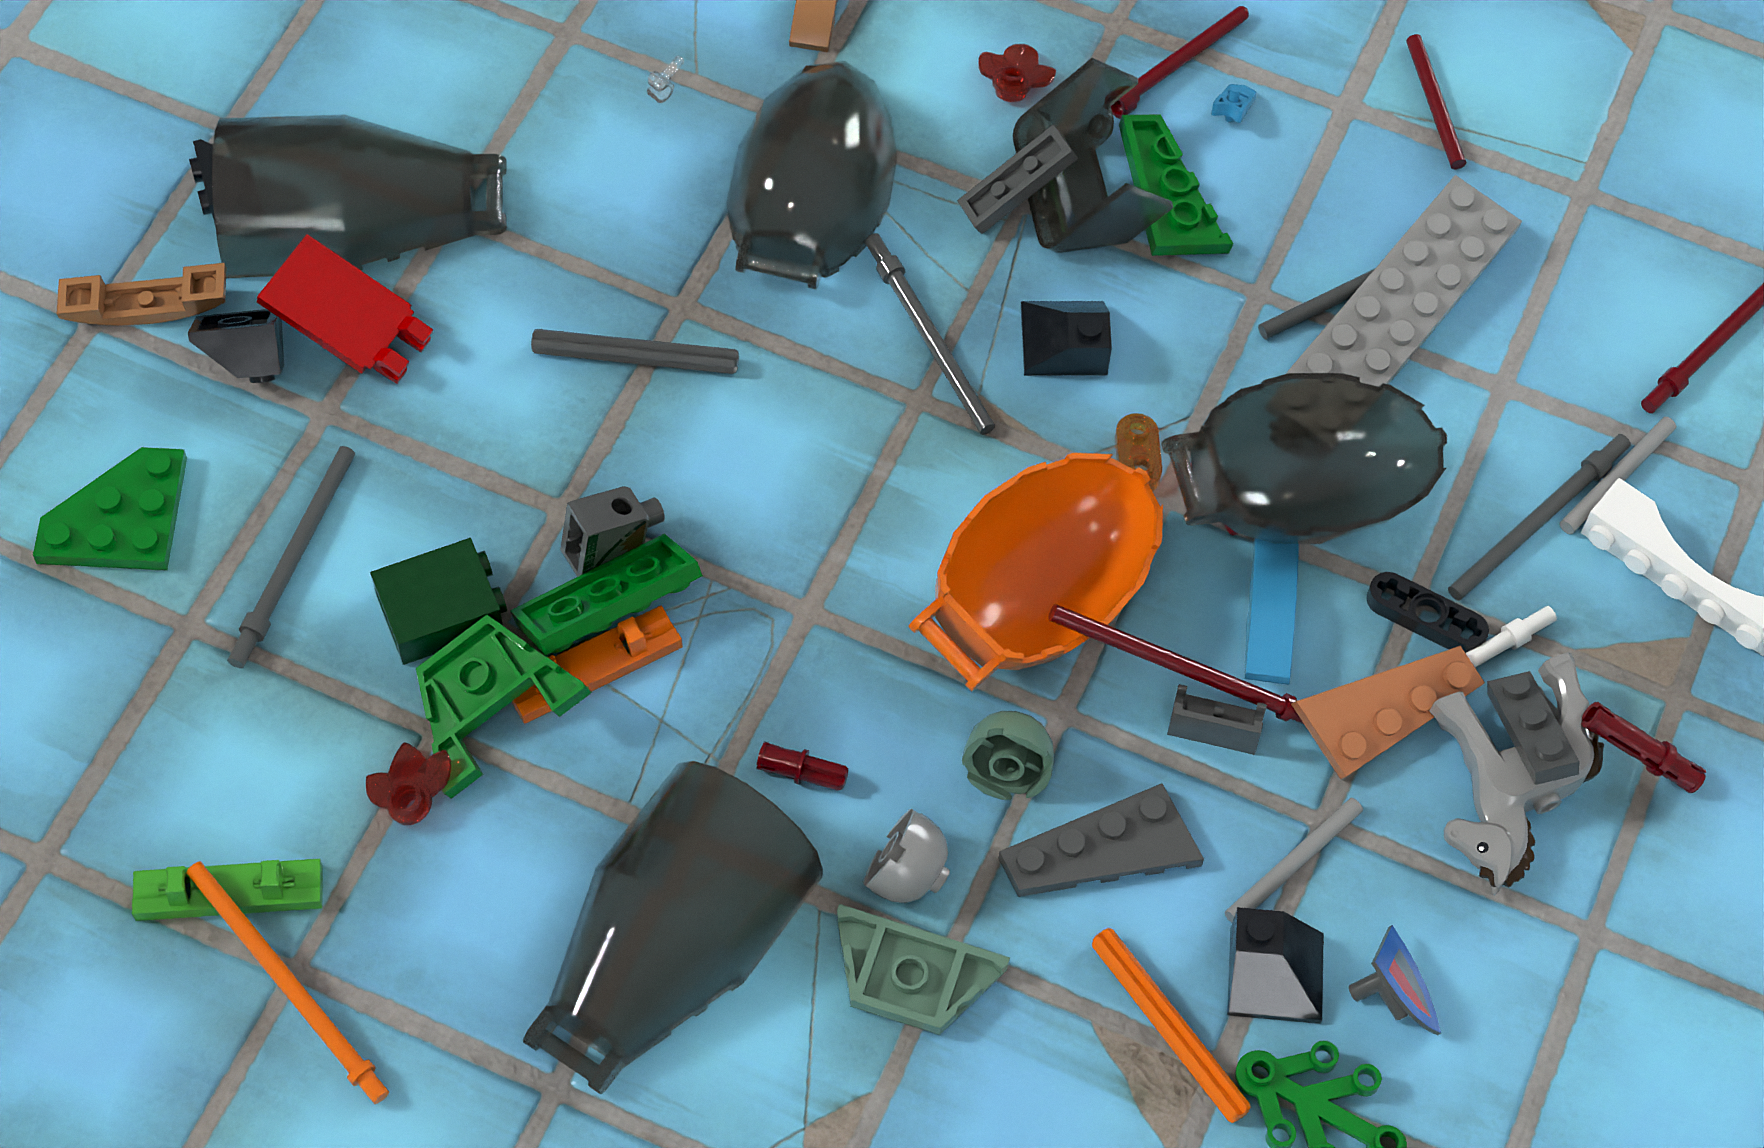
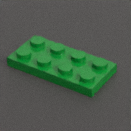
[510,533,703,656]

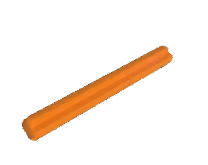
[1092,928,1251,1123]

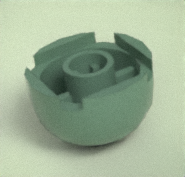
[962,711,1054,800]

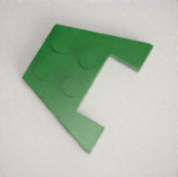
[416,615,592,799]

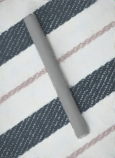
[1560,417,1676,534]
[1225,798,1363,923]

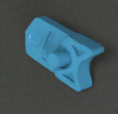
[1211,84,1256,123]

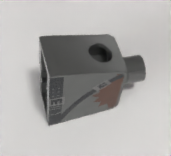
[560,486,665,577]

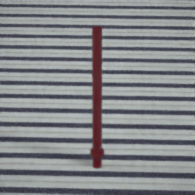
[1048,604,1304,724]

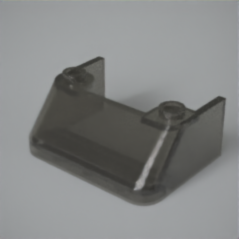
[1013,58,1173,253]

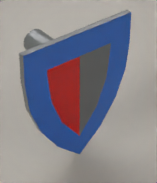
[1349,925,1441,1035]

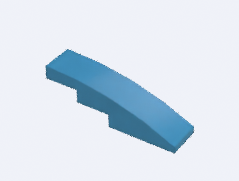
[1245,528,1299,685]

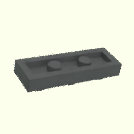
[957,124,1078,234]
[1487,671,1580,785]

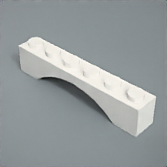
[1581,478,1764,657]

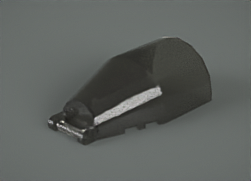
[212,114,507,278]
[523,761,823,1094]

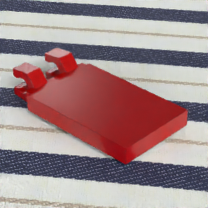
[257,234,433,384]

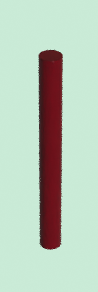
[1406,34,1466,170]

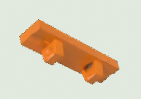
[512,605,683,724]

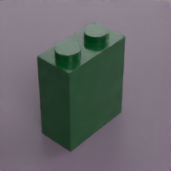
[370,537,507,665]

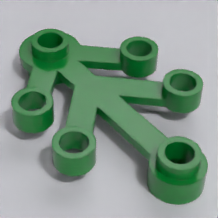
[1235,1041,1407,1148]

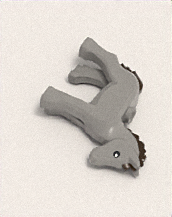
[1429,652,1604,896]

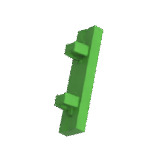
[132,859,323,921]

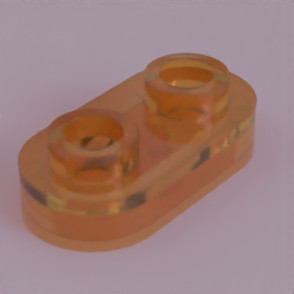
[1115,413,1162,491]

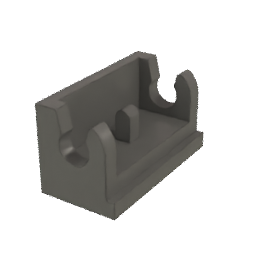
[1167,684,1267,755]

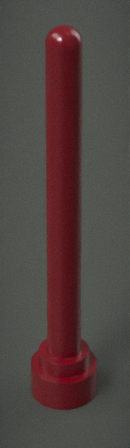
[1103,6,1249,119]

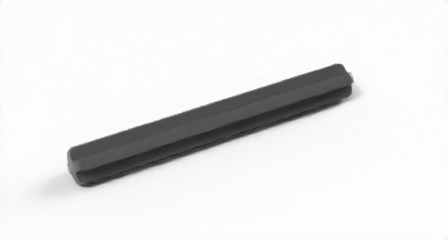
[531,329,739,374]

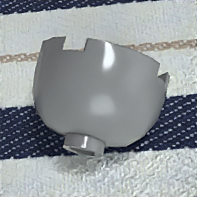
[863,809,950,903]

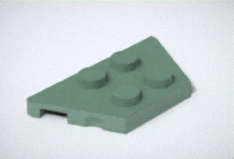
[837,904,1010,1035]

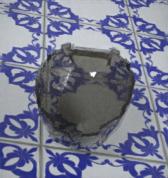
[726,61,897,290]
[1161,373,1447,544]

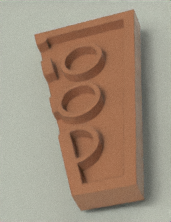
[1291,646,1485,779]

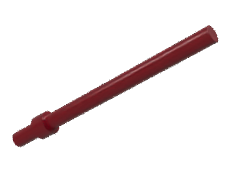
[1641,283,1764,413]

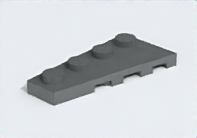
[998,783,1204,897]

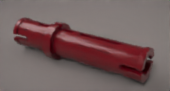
[1581,702,1706,793]

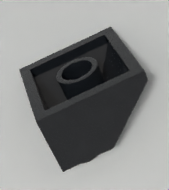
[1021,301,1112,376]
[188,309,284,383]
[1227,907,1324,1024]

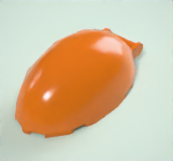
[908,453,1163,692]

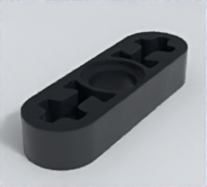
[1366,572,1489,653]

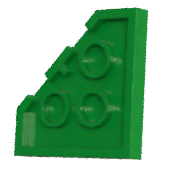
[33,447,187,570]

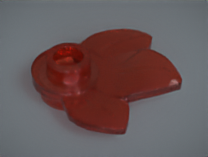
[978,44,1056,102]
[366,742,452,825]

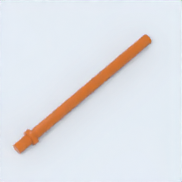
[186,861,389,1104]

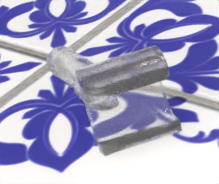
[647,56,684,103]

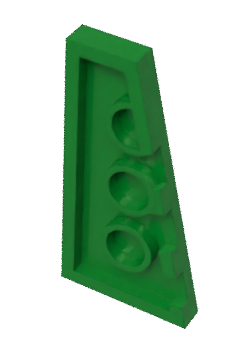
[1119,114,1233,256]

